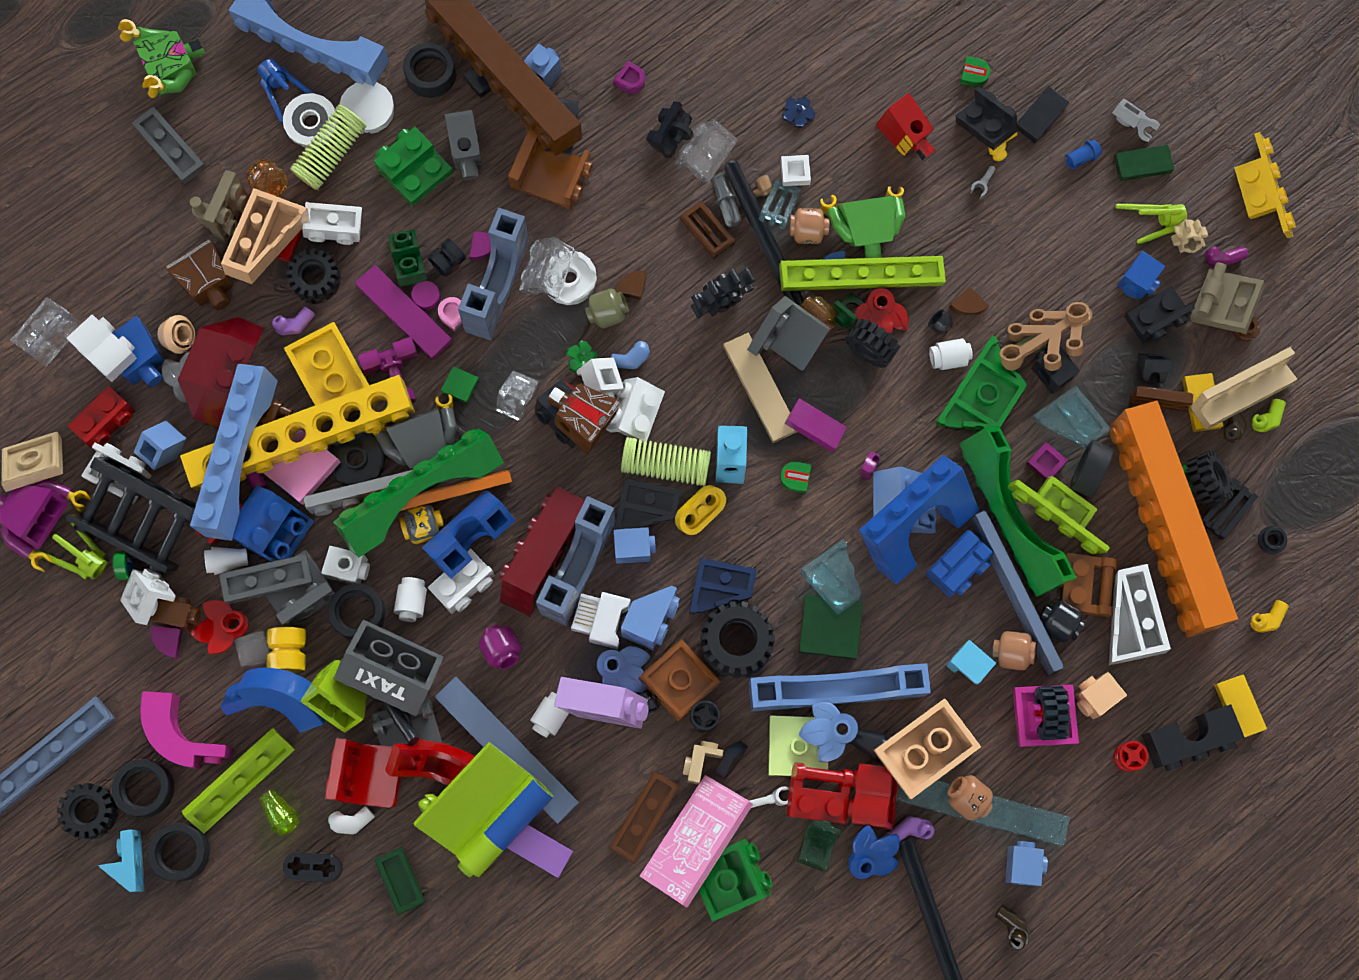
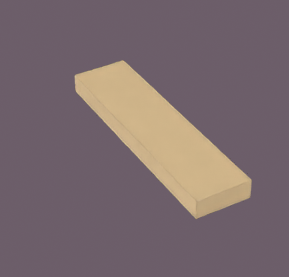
[723,332,797,443]

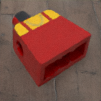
[876,93,935,161]

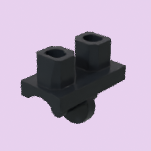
[646,101,694,158]

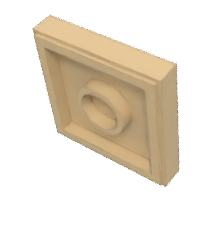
[2,432,63,492]

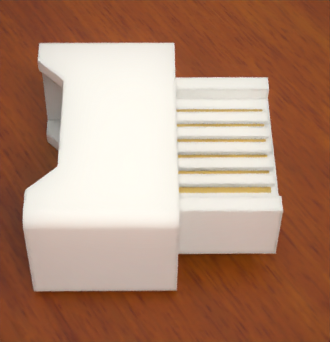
[571,592,631,650]

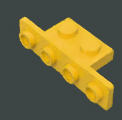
[1234,132,1296,238]

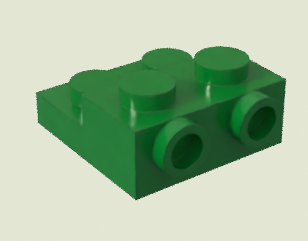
[373,127,453,207]
[699,839,772,922]

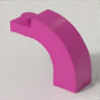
[140,691,233,769]

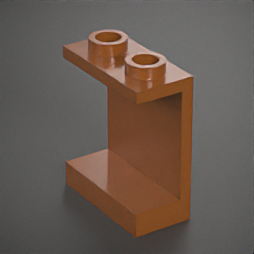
[508,130,593,210]

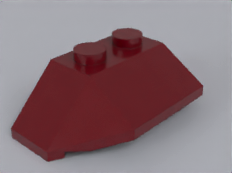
[178,317,264,429]

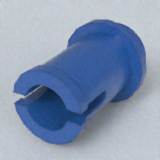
[1065,140,1102,170]

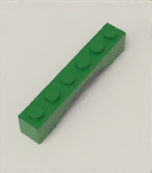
[959,426,1077,597]
[333,429,504,558]

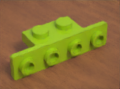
[1008,476,1110,555]

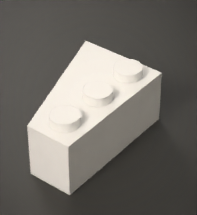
[1109,564,1171,666]

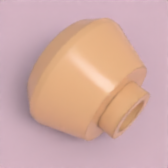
[157,315,195,354]

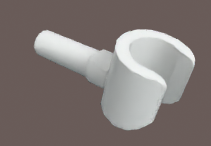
[750,787,789,808]

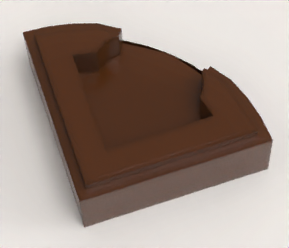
[614,271,647,300]
[949,287,989,315]

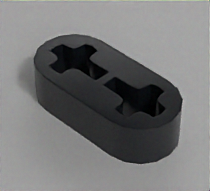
[283,852,343,882]

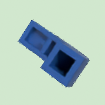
[220,668,326,733]

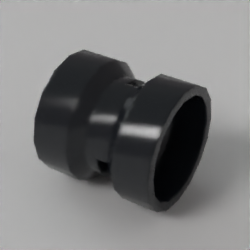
[427,238,466,277]
[690,700,720,733]

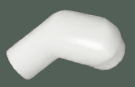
[328,806,375,834]

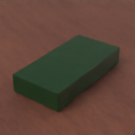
[1114,145,1175,181]
[374,847,426,916]

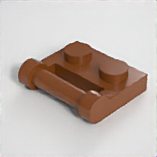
[1060,553,1118,617]

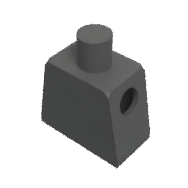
[445,110,482,180]

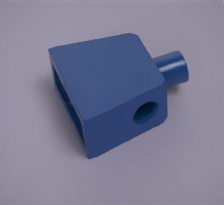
[112,315,164,387]

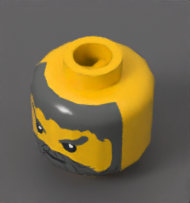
[400,504,444,544]

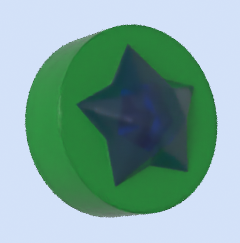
[113,551,135,580]

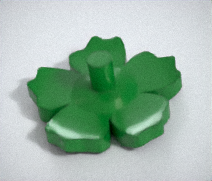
[566,341,598,373]

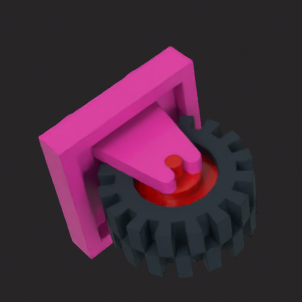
[1013,685,1079,747]

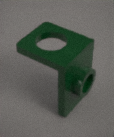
[830,293,864,332]

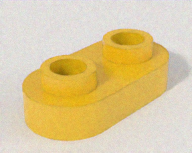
[675,485,726,535]

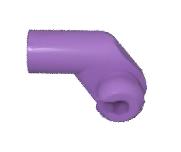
[272,306,315,335]
[888,816,934,842]

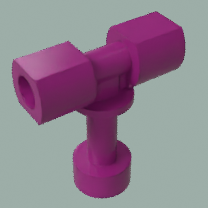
[358,337,418,404]

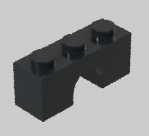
[1142,704,1245,771]

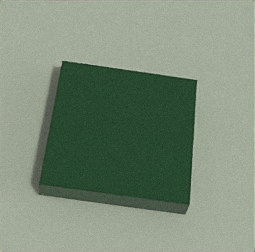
[799,594,863,660]

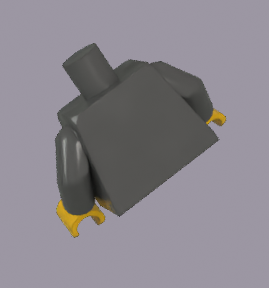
[372,394,457,469]

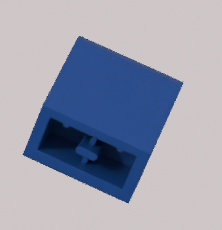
[232,485,314,562]

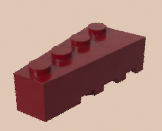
[499,487,585,617]

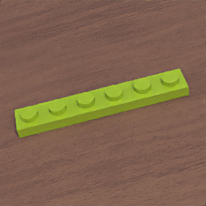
[779,256,946,291]

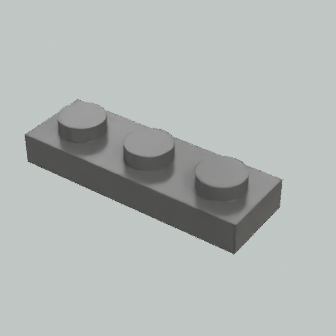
[132,107,206,185]
[219,554,314,604]

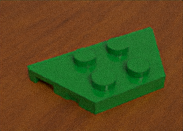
[935,335,1027,431]

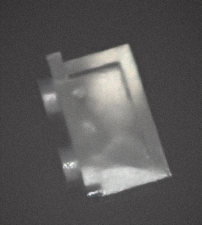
[519,237,575,299]

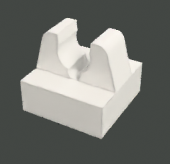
[780,155,811,186]

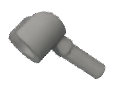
[970,166,996,199]

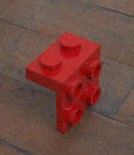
[325,738,401,808]

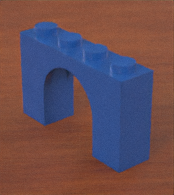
[859,455,979,585]

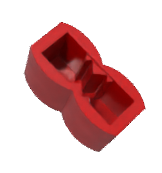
[848,764,899,830]

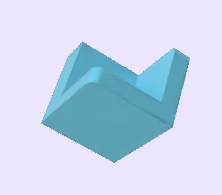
[946,640,996,684]

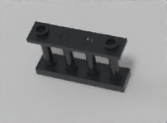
[65,457,196,574]

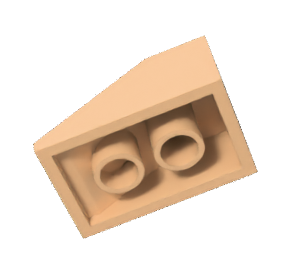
[874,699,981,800]

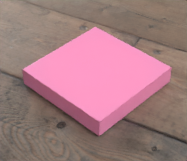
[263,431,341,505]

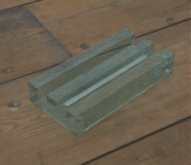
[759,180,801,229]

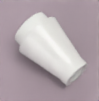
[204,547,248,575]

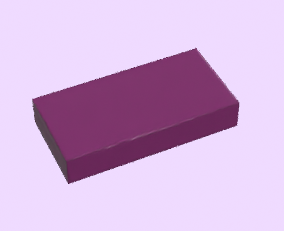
[784,398,847,452]

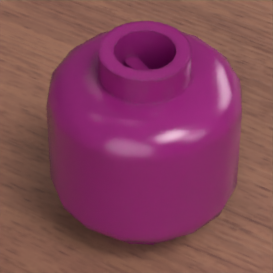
[479,625,522,670]

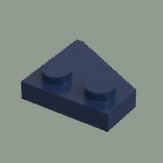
[689,558,757,614]

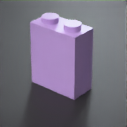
[554,677,648,729]

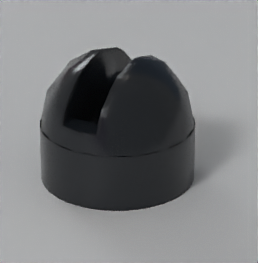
[928,309,953,334]

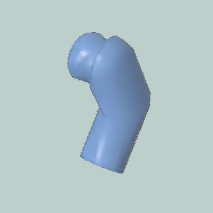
[612,341,650,369]

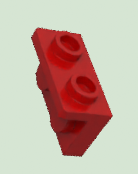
[67,386,135,451]

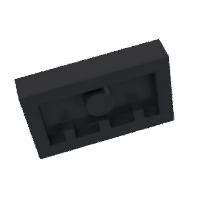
[955,87,1017,151]
[1124,286,1195,343]

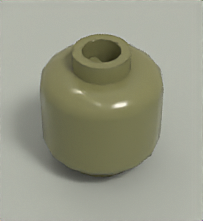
[585,288,629,329]

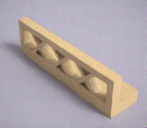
[1190,347,1298,430]

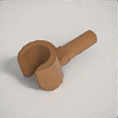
[739,175,772,207]

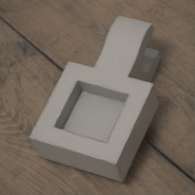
[1112,98,1160,142]

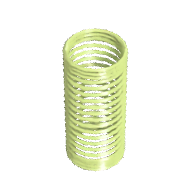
[290,104,367,190]
[621,437,711,487]

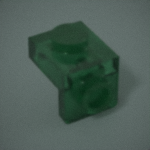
[796,820,841,872]

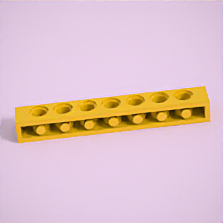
[180,375,415,492]

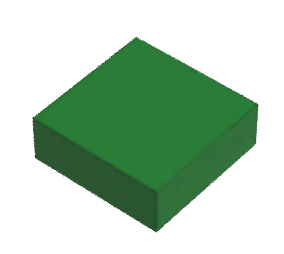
[441,366,479,404]

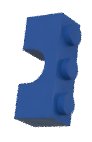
[422,490,516,579]

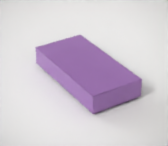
[507,825,574,878]

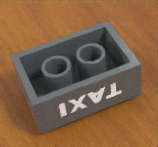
[334,620,443,716]

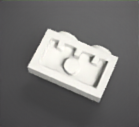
[428,549,495,614]
[120,568,176,625]

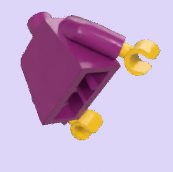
[0,479,90,572]

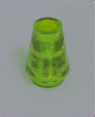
[259,790,300,836]

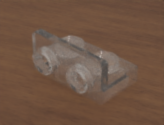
[675,119,738,183]
[10,297,82,366]

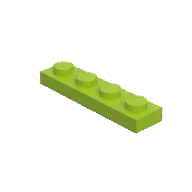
[182,728,295,833]

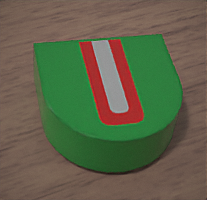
[960,56,990,87]
[780,462,811,494]

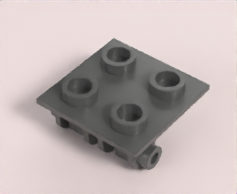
[372,696,443,747]

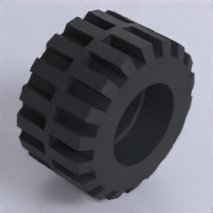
[700,601,775,679]

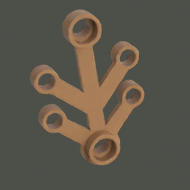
[1000,302,1092,371]

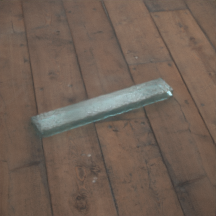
[896,780,1070,847]

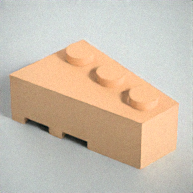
[221,188,310,284]

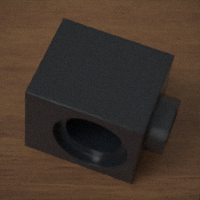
[1031,346,1080,394]

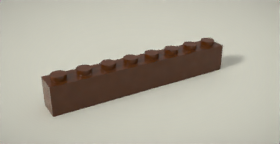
[425,0,582,156]

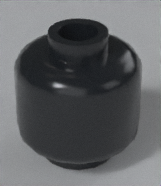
[1039,600,1085,643]

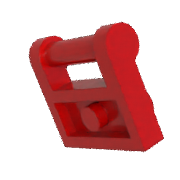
[786,762,854,824]

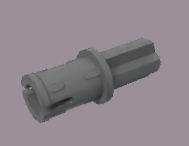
[711,173,741,227]

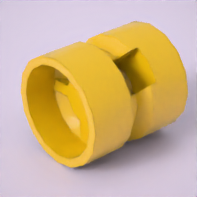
[266,627,306,673]

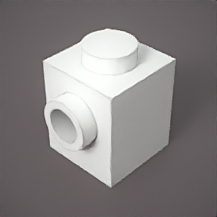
[321,546,370,584]

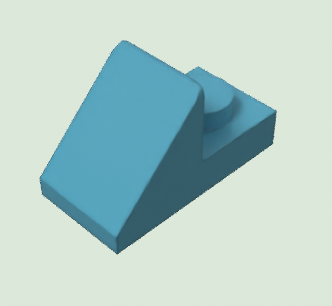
[98,829,145,892]

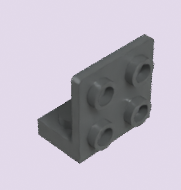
[747,296,830,371]
[265,550,335,627]

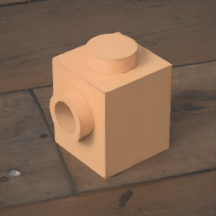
[1075,672,1127,719]

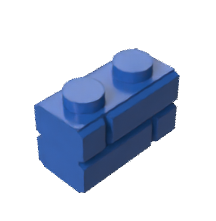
[926,530,993,598]

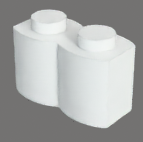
[67,315,137,382]

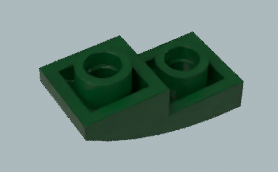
[388,229,427,287]

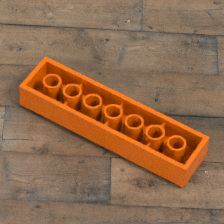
[1109,400,1238,638]

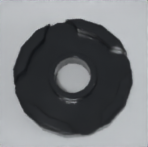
[328,432,385,486]

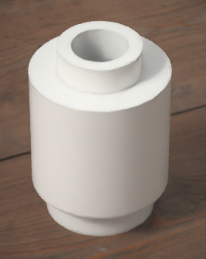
[929,338,973,370]
[394,577,427,622]
[530,692,569,738]

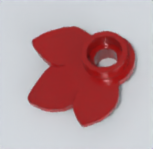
[854,288,908,333]
[190,600,249,654]

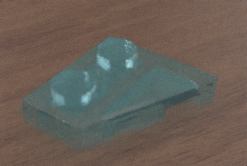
[1032,386,1111,448]

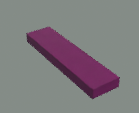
[355,265,453,360]

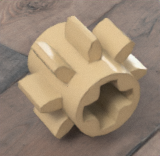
[1171,219,1208,253]

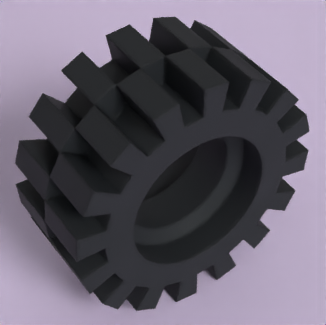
[286,249,341,303]
[845,319,900,368]
[1186,450,1233,506]
[57,783,118,839]

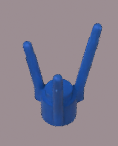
[257,59,315,123]

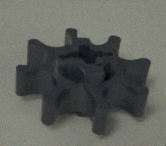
[690,268,756,319]

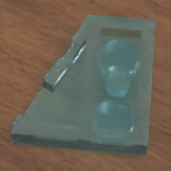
[800,539,861,615]

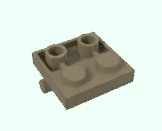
[190,170,249,244]
[1190,262,1265,334]

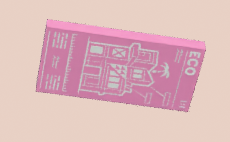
[640,775,753,908]

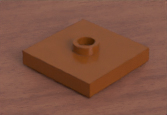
[638,639,721,722]

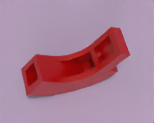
[385,739,475,785]

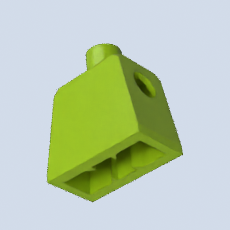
[301,660,367,733]

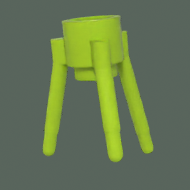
[1115,204,1187,245]
[36,523,108,580]

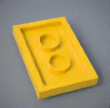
[284,322,369,405]

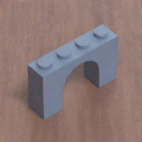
[458,208,529,341]
[536,496,615,626]

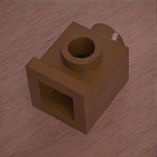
[150,596,201,632]

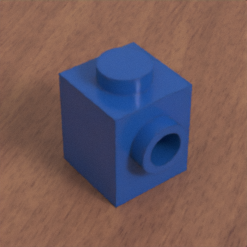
[1117,251,1165,300]

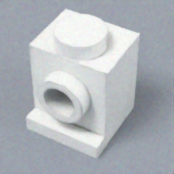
[577,358,624,398]

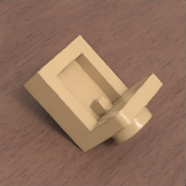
[683,741,724,785]

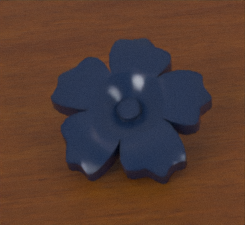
[782,97,816,128]

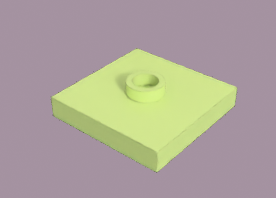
[768,716,828,777]

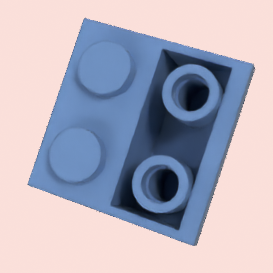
[873,467,937,534]
[621,586,680,651]

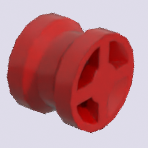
[1113,741,1149,772]

